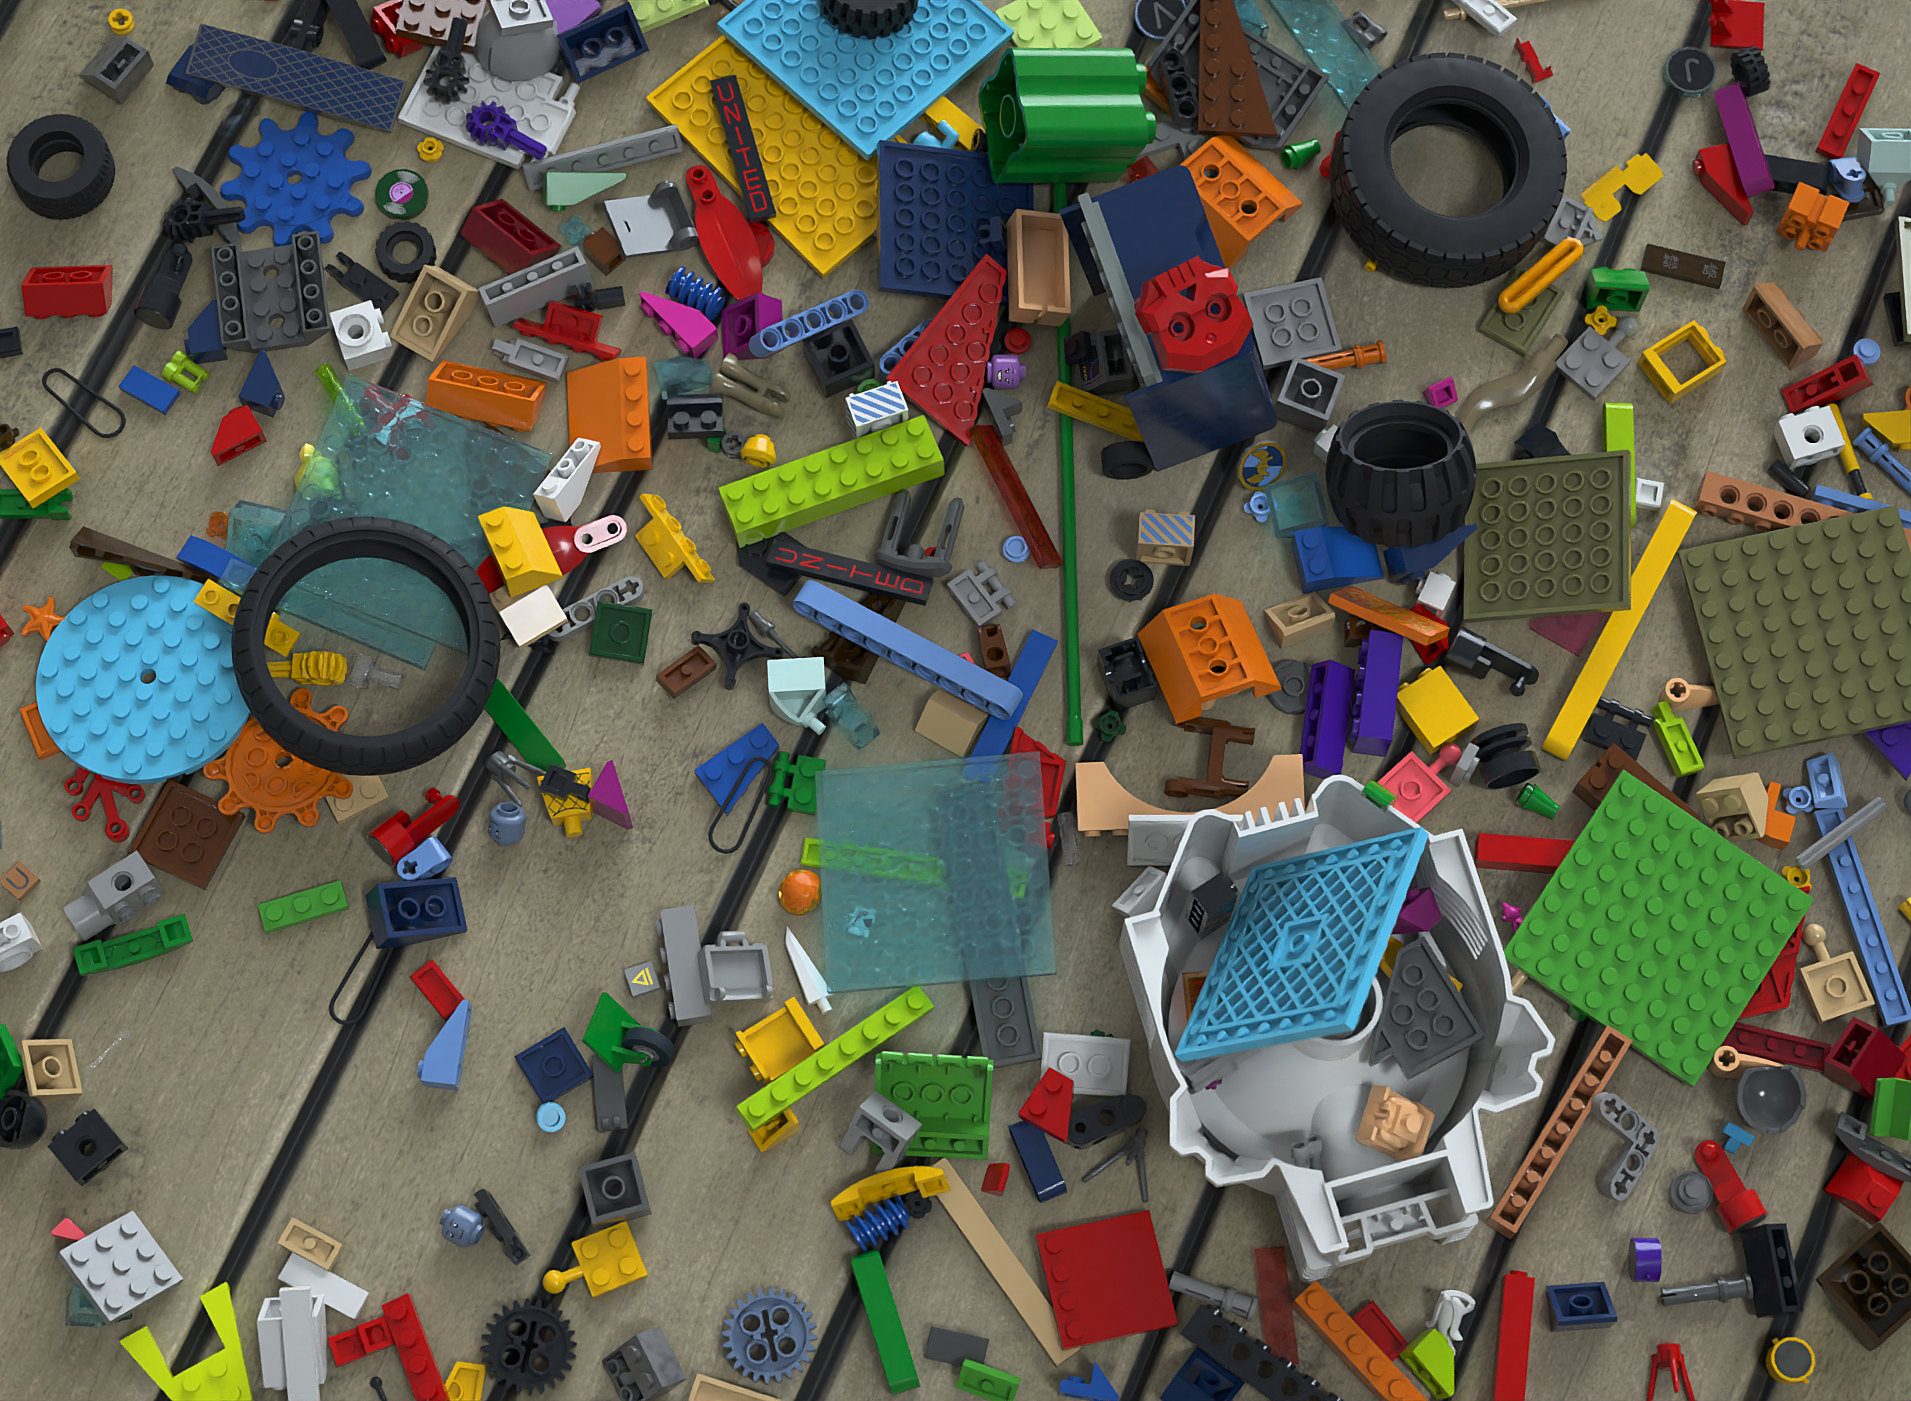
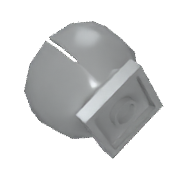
[476,0,560,80]

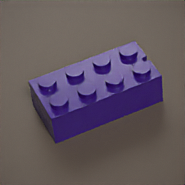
[1348,630,1404,757]

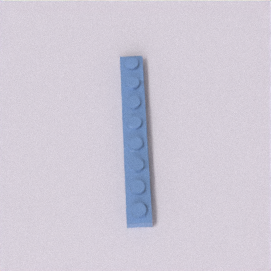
[1812,808,1911,1028]

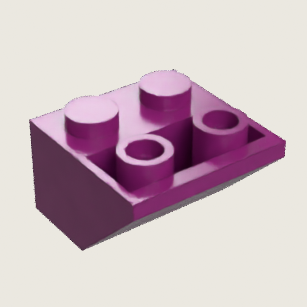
[1390,886,1442,935]

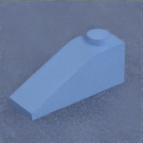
[417,999,472,1091]

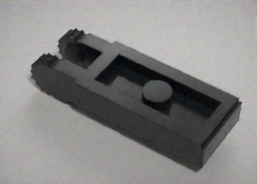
[325,252,399,315]

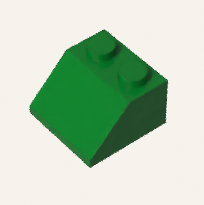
[1586,267,1650,312]

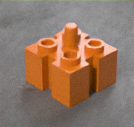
[1776,182,1850,252]

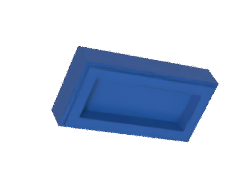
[119,365,180,415]

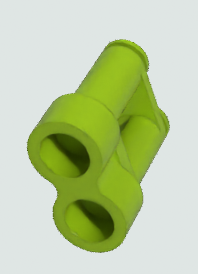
[161,350,210,394]

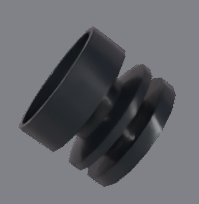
[1470,723,1541,790]

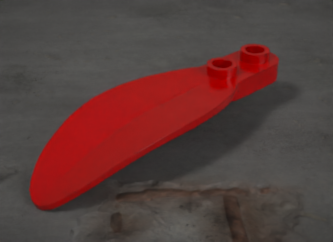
[686,165,763,301]
[475,515,627,594]

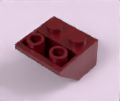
[1824,1016,1906,1101]

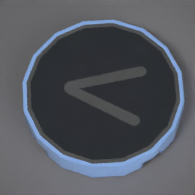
[1135,0,1186,41]

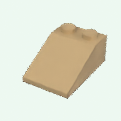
[389,265,480,362]

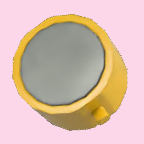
[1766,1337,1815,1385]

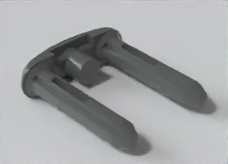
[874,489,964,578]

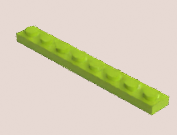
[735,984,935,1133]

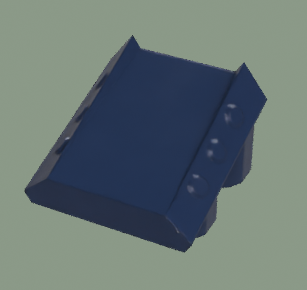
[166,43,226,105]

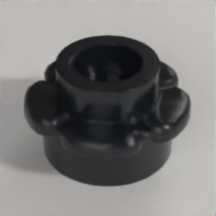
[904,1191,932,1219]

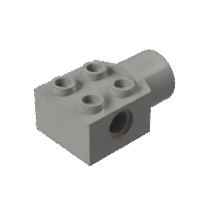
[63,851,166,941]

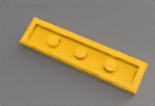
[1047,381,1144,442]

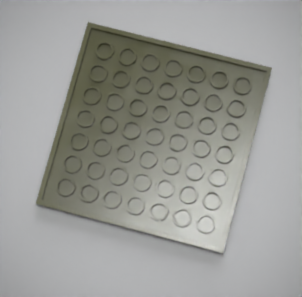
[1678,505,1911,759]

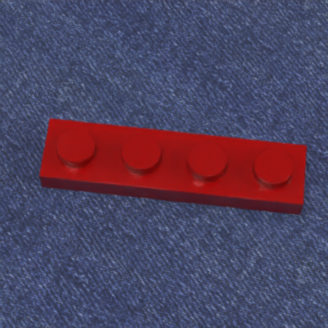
[1815,63,1880,160]
[381,1293,451,1401]

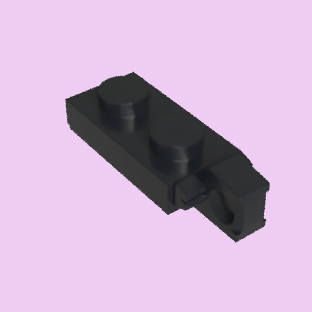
[474,1189,531,1266]

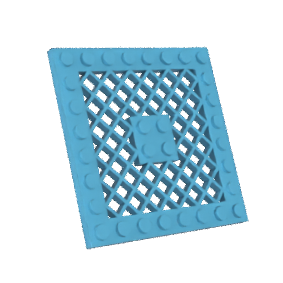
[1175,827,1429,1062]

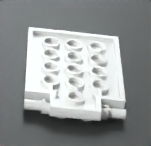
[398,45,580,170]

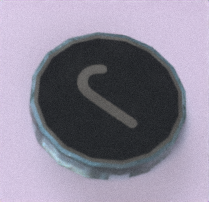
[1663,47,1717,98]

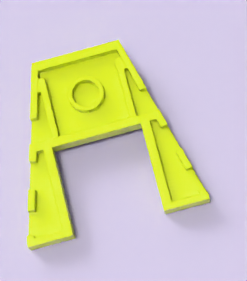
[120,1282,254,1401]

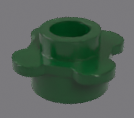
[1093,710,1126,742]

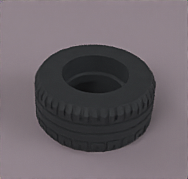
[6,114,115,220]

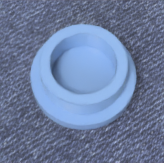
[1853,339,1881,365]
[1003,536,1030,563]

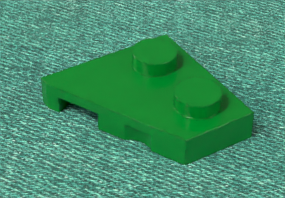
[0,1024,24,1101]

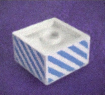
[845,381,908,439]

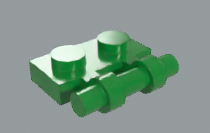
[767,751,826,816]

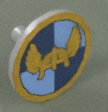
[1237,440,1287,491]

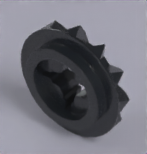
[1110,559,1154,603]

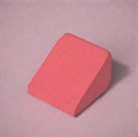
[50,1218,87,1243]

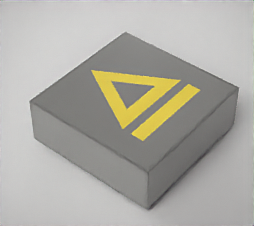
[624,961,661,999]

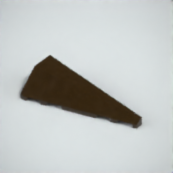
[69,526,218,584]
[811,594,906,684]

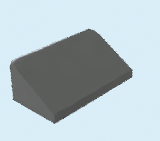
[925,1327,989,1367]

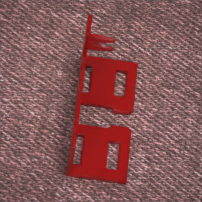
[1514,38,1554,83]

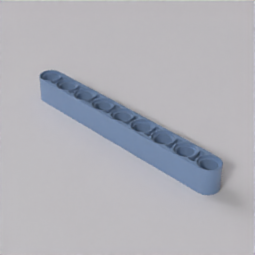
[792,580,1023,720]

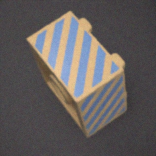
[1135,509,1195,566]

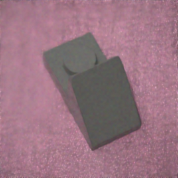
[981,388,1022,447]

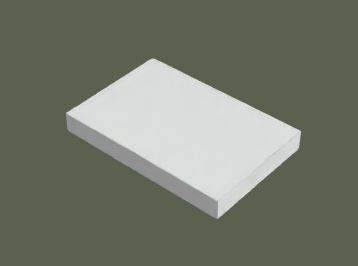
[1040,1032,1130,1097]

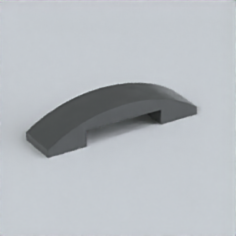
[172,167,242,251]
[1835,1111,1911,1183]

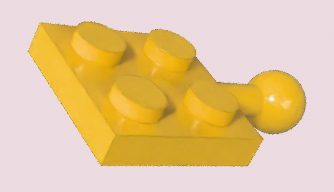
[543,1221,648,1299]

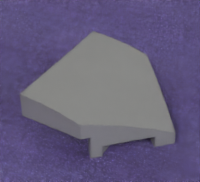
[1540,195,1604,248]

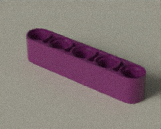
[1714,82,1775,198]

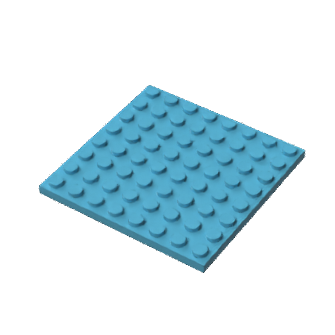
[717,0,1014,161]

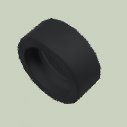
[1101,441,1154,480]

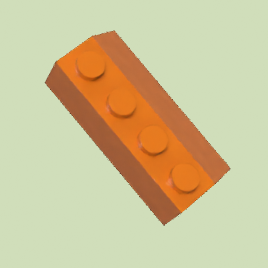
[425,360,548,432]

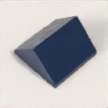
[1546,1282,1617,1332]

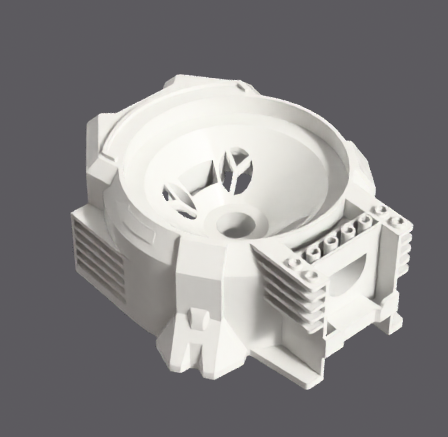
[1119,775,1555,1283]

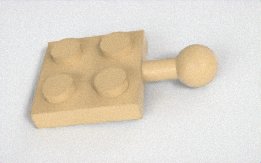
[1798,924,1875,1024]

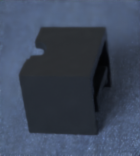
[1096,637,1157,712]

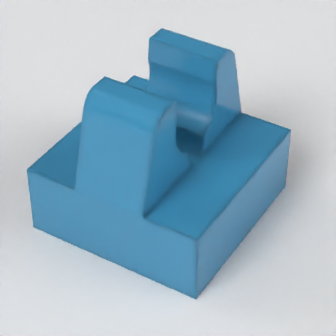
[1722,1120,1755,1154]

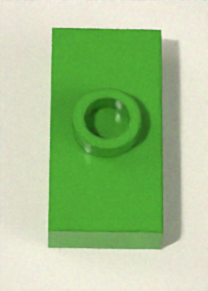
[956,1358,1021,1401]

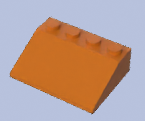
[567,356,653,473]

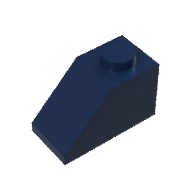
[184,300,228,364]
[238,350,285,418]

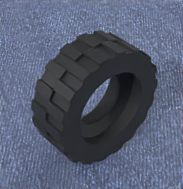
[375,221,437,284]

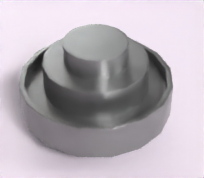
[1669,1170,1714,1215]

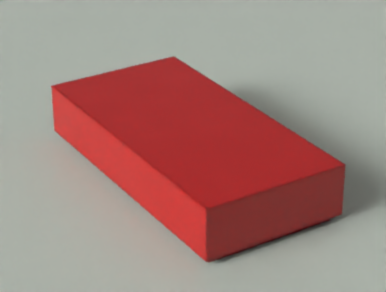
[410,959,465,1022]
[1351,1300,1409,1362]

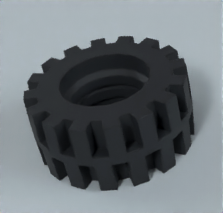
[1730,46,1771,98]

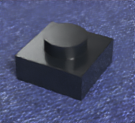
[1063,330,1092,366]

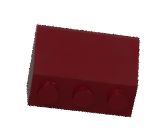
[460,199,561,275]

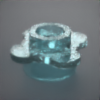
[559,215,591,245]

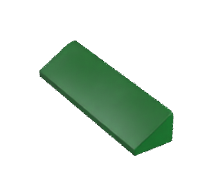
[484,678,566,777]

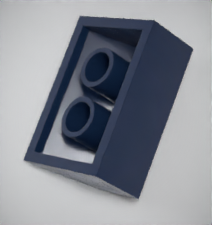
[557,2,649,84]

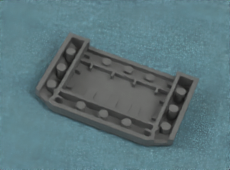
[1147,0,1330,151]

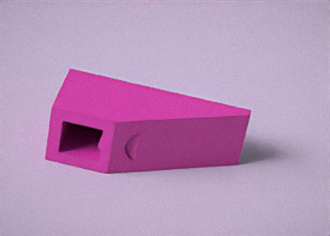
[639,291,718,359]

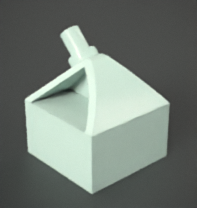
[1856,128,1911,206]
[767,657,827,735]

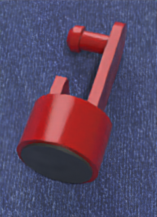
[367,788,460,867]
[1695,1140,1768,1235]

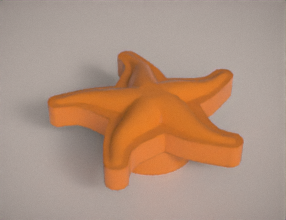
[21,596,66,642]

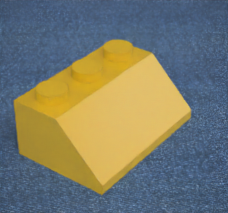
[478,506,563,598]

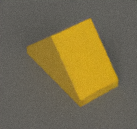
[746,1108,800,1153]

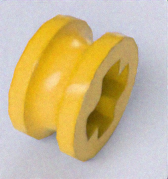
[109,9,134,35]

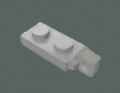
[492,338,569,383]

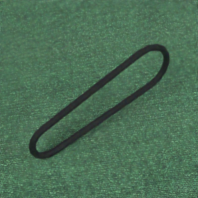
[42,368,126,438]
[708,757,773,854]
[329,931,394,1025]

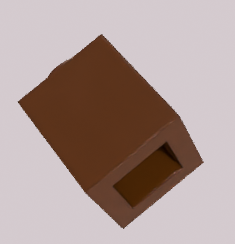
[582,227,626,276]

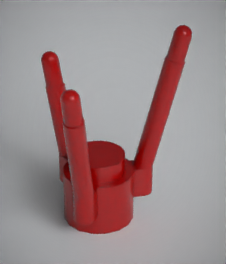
[1646,1343,1695,1401]

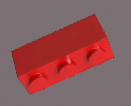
[21,265,113,319]

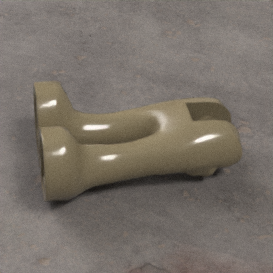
[708,353,791,417]

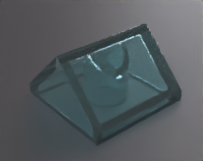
[1264,471,1330,538]

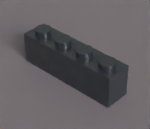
[1185,872,1238,940]

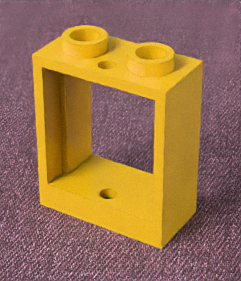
[1638,320,1727,405]

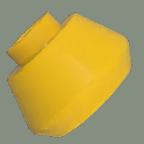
[740,434,776,468]

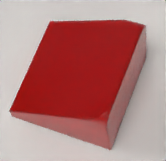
[981,1163,1010,1197]

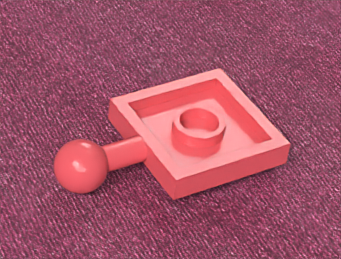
[1378,743,1462,824]

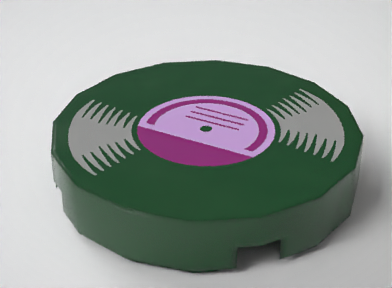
[375,169,429,220]

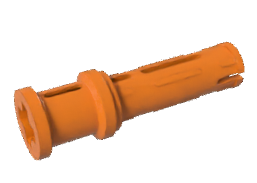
[1304,340,1386,371]

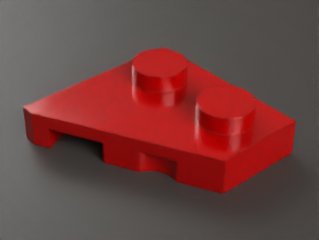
[1018,1067,1075,1144]

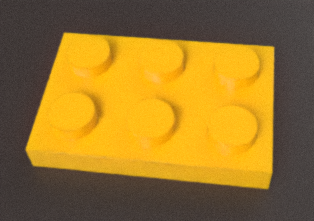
[0,427,80,508]

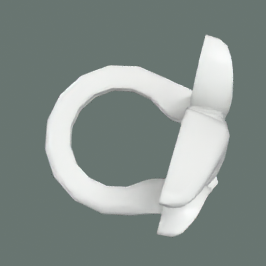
[1425,1290,1475,1356]

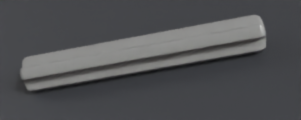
[1794,797,1887,871]

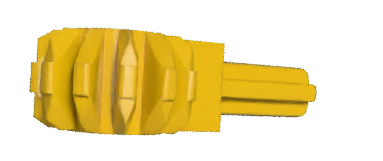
[266,651,347,686]

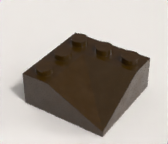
[1815,1222,1911,1352]

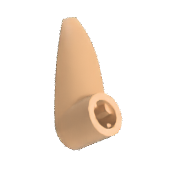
[1659,678,1718,710]
[1708,1046,1785,1079]

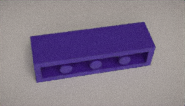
[1299,659,1355,779]

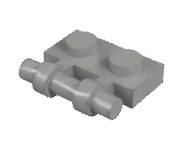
[947,560,1017,627]

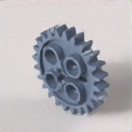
[721,1287,818,1385]

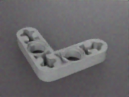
[1591,1092,1659,1200]

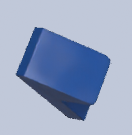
[1058,1362,1119,1401]

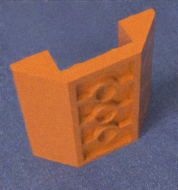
[1180,135,1303,270]
[1137,593,1281,724]

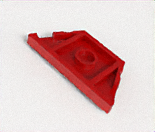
[997,727,1066,832]

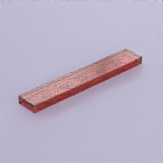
[969,425,1063,569]

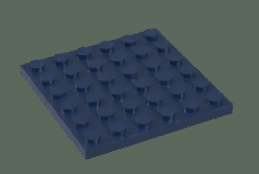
[877,140,1034,306]

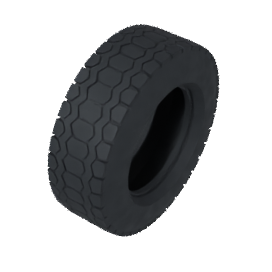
[1330,52,1567,288]

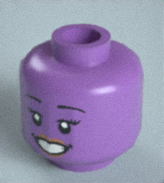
[987,354,1026,389]

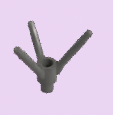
[1082,1128,1148,1203]

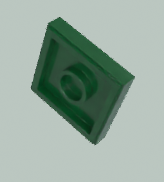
[589,601,653,665]

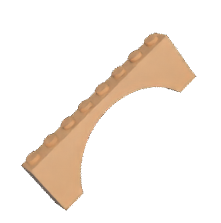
[1075,754,1305,837]

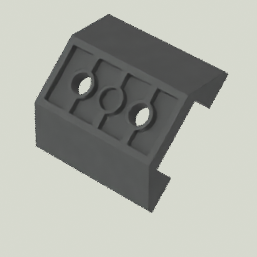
[211,231,331,353]

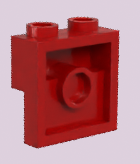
[370,0,424,58]

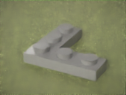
[1136,113,1218,179]

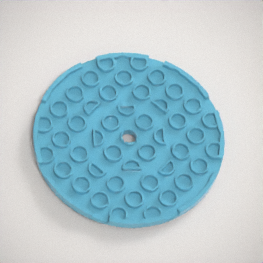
[36,576,252,784]

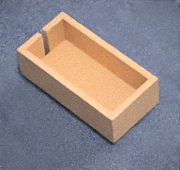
[1007,209,1071,327]

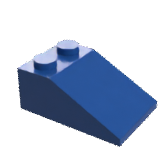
[1291,527,1384,594]

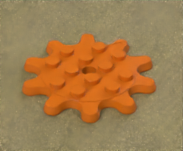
[203,688,353,834]

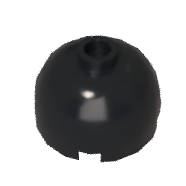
[0,1090,47,1149]

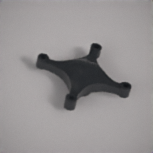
[691,602,784,690]

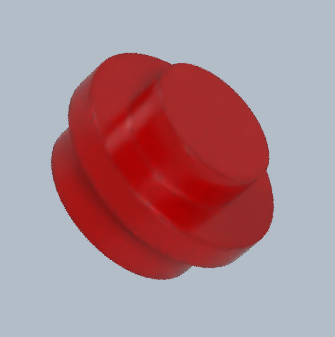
[1004,328,1031,355]

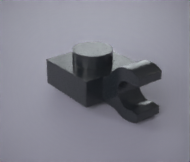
[539,764,591,803]

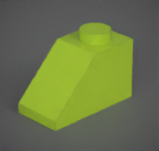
[1399,1328,1454,1400]

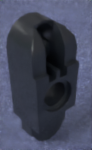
[1067,1093,1146,1150]

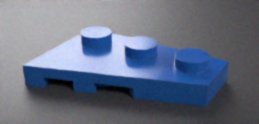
[694,723,780,816]

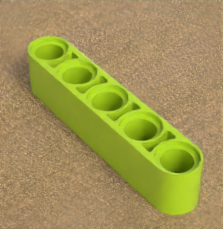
[1602,402,1636,529]

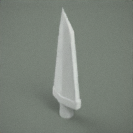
[785,926,834,1015]

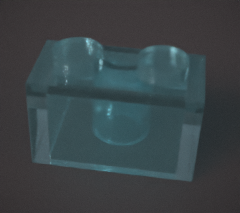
[226,500,293,568]

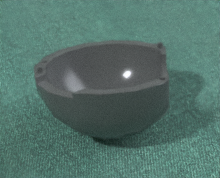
[1733,1066,1807,1135]

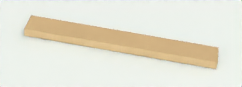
[931,1157,1081,1367]

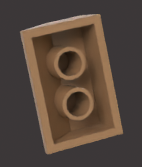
[1742,282,1823,371]

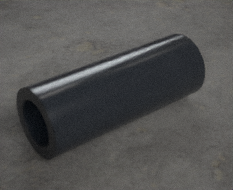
[1767,459,1811,498]

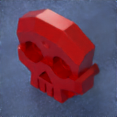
[1134,255,1253,374]

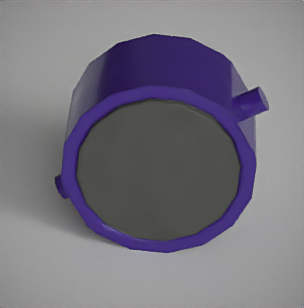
[1628,1237,1662,1283]

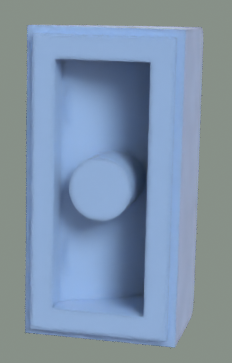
[1806,752,1848,808]

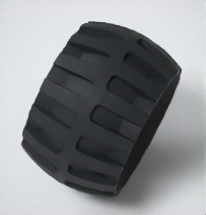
[1325,400,1477,548]

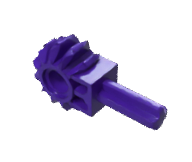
[465,100,547,160]

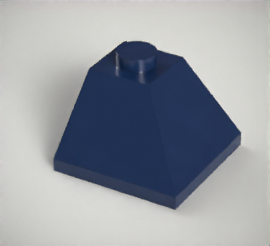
[1159,1347,1245,1401]

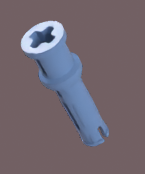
[1852,427,1911,494]

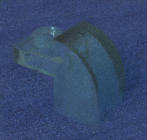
[822,682,880,751]

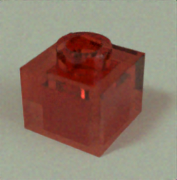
[1127,155,1159,184]

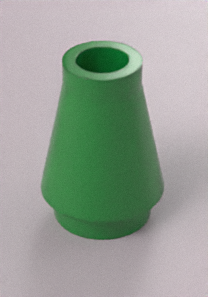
[1280,139,1321,170]
[1516,783,1560,820]

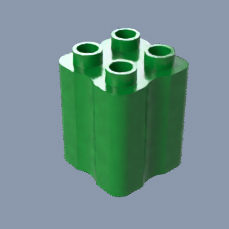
[978,48,1156,183]

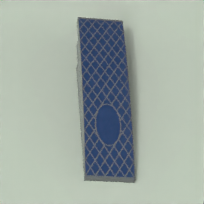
[185,23,407,134]

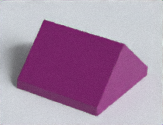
[588,760,633,830]

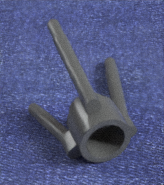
[486,751,546,807]

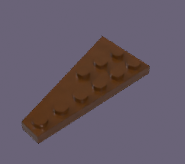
[1197,0,1277,138]

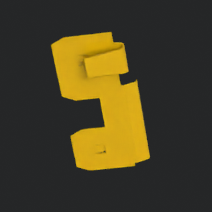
[1580,153,1664,222]

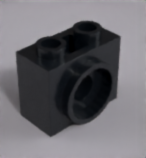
[47,1108,129,1186]

